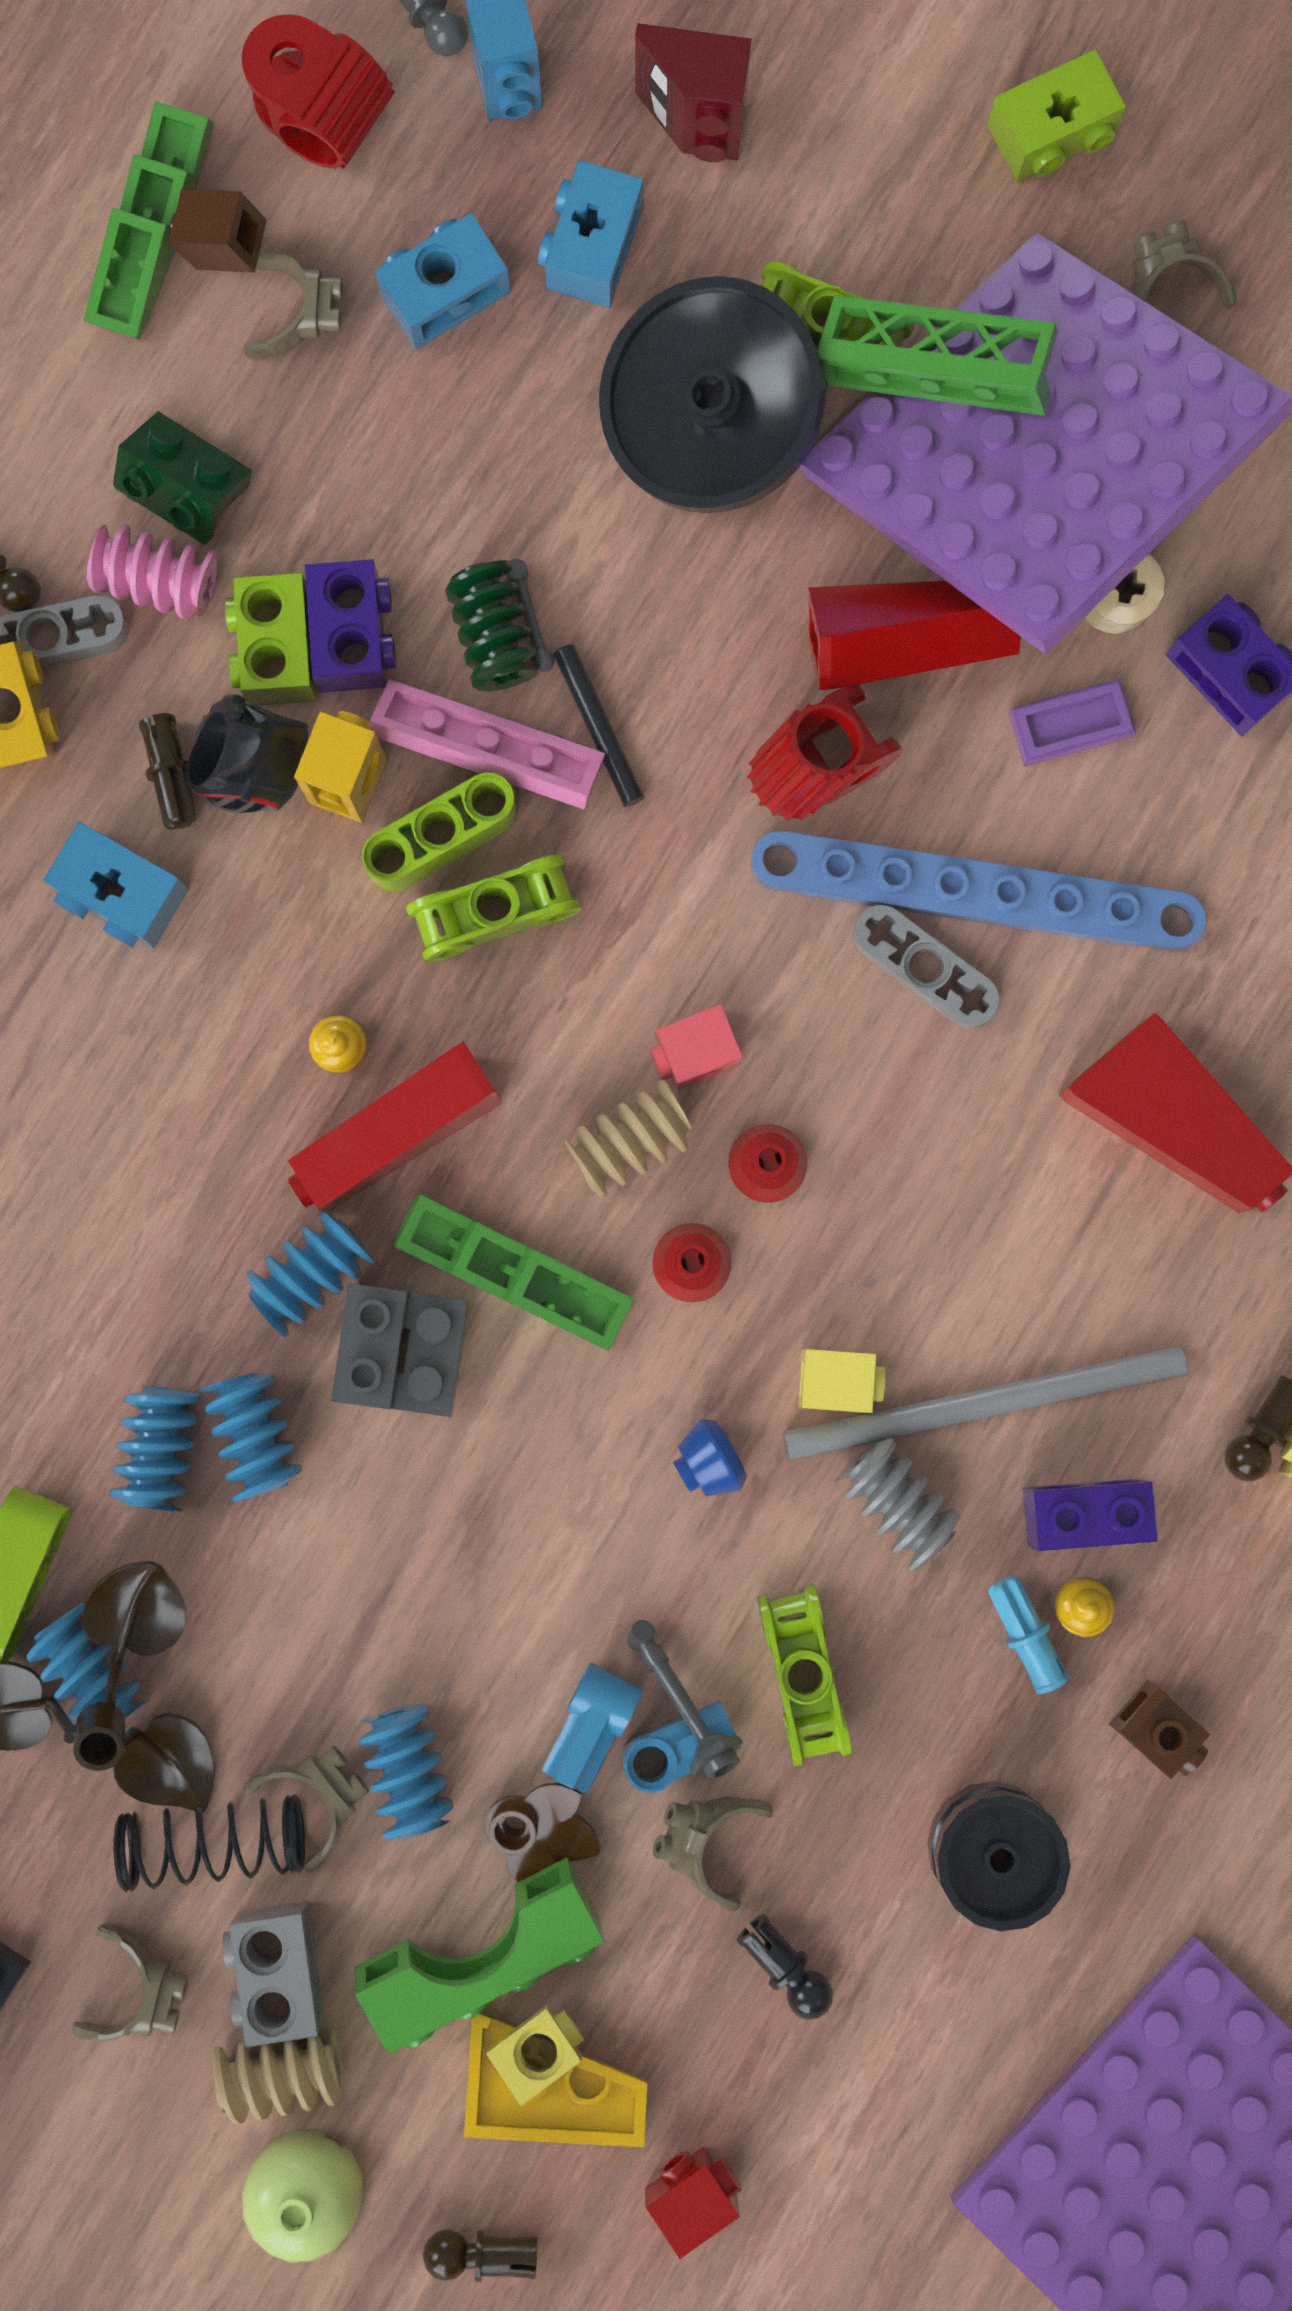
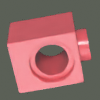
[649,1004,743,1090]

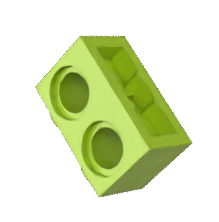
[225,573,317,706]

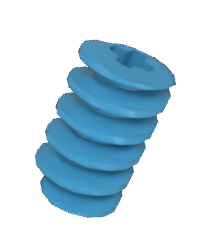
[246,1211,376,1337]
[199,1373,302,1503]
[109,1385,202,1511]
[26,1602,151,1721]
[358,1704,453,1840]

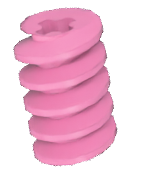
[86,524,217,620]

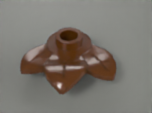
[485,1783,601,1882]

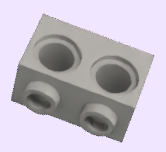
[222,1901,325,2047]

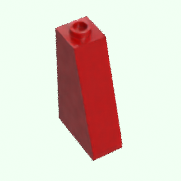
[808,580,1021,690]
[1059,1012,1292,1213]
[288,1041,501,1212]

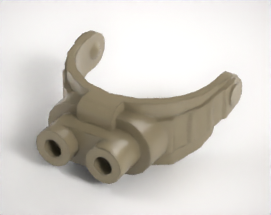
[1131,219,1237,308]
[244,252,343,359]
[242,1746,369,1873]
[653,1796,773,1911]
[72,1924,188,2041]

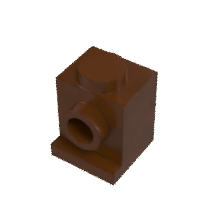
[1109,1680,1210,1779]

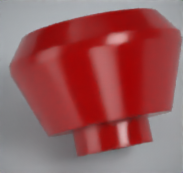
[728,1124,807,1203]
[652,1223,731,1302]

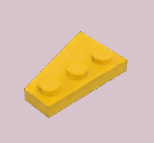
[464,2012,648,2147]

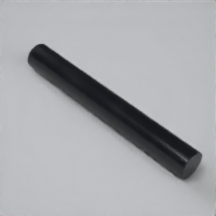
[553,644,645,807]

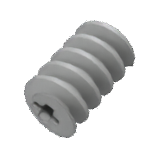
[833,1438,959,1572]

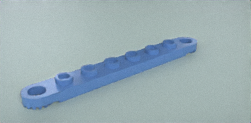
[751,831,1206,951]

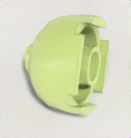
[242,2129,364,2263]

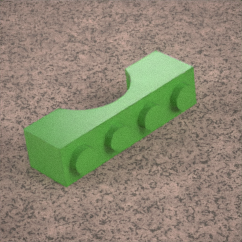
[355,1857,604,2054]

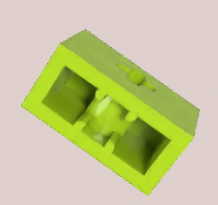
[987,49,1126,182]

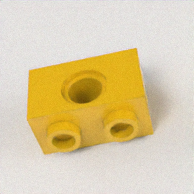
[0,641,60,768]
[294,711,387,823]

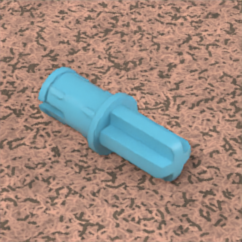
[988,1576,1070,1694]

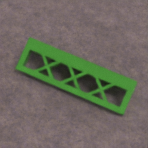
[818,295,1058,416]

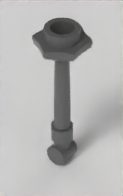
[627,1620,743,1780]

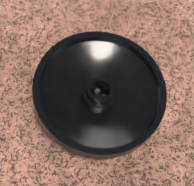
[599,276,826,513]

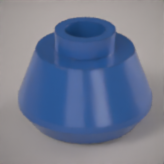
[673,1419,747,1496]

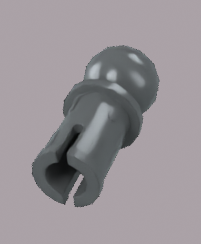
[400,0,468,57]

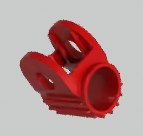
[241,14,395,170]
[747,684,903,821]

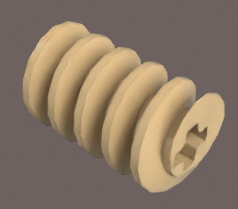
[1085,554,1165,634]
[562,1080,693,1198]
[213,2027,345,2125]

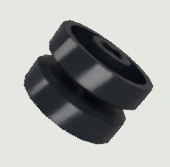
[927,1781,1071,1932]

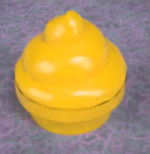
[309,1015,367,1074]
[1055,1577,1115,1637]

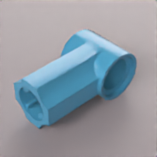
[542,1663,643,1794]
[622,1700,741,1793]

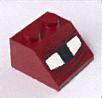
[635,23,752,162]

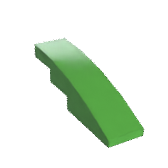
[83,101,214,340]
[391,1193,634,1351]

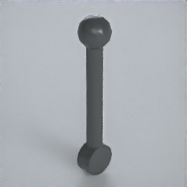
[506,559,555,672]

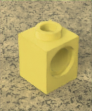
[798,1349,885,1413]
[486,2004,584,2106]

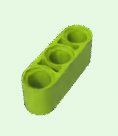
[361,772,517,892]
[0,1486,71,1661]

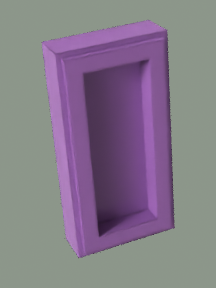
[1008,679,1136,767]

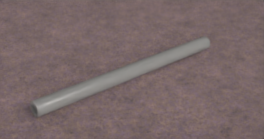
[783,1345,1187,1460]

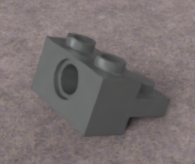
[331,1283,469,1417]

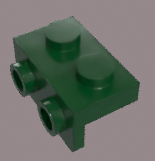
[113,411,252,544]

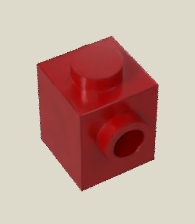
[645,2147,742,2259]

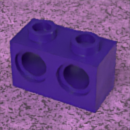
[305,559,396,693]
[1165,594,1292,737]
[1022,1479,1158,1551]

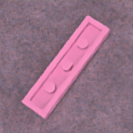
[369,679,605,810]

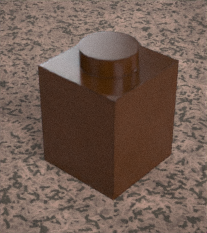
[169,189,267,273]

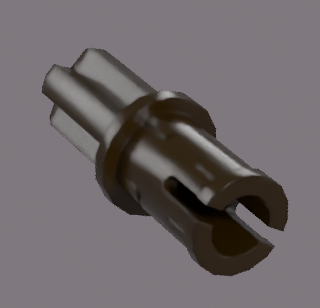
[139,713,197,830]

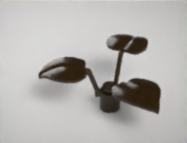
[0,1561,214,1813]

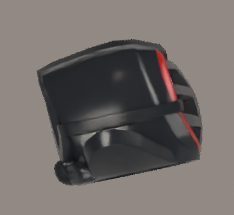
[186,694,308,813]

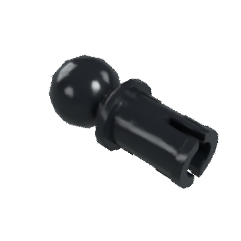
[737,1914,833,2020]

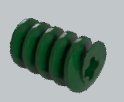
[445,560,538,692]

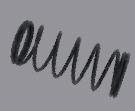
[113,1794,305,1892]

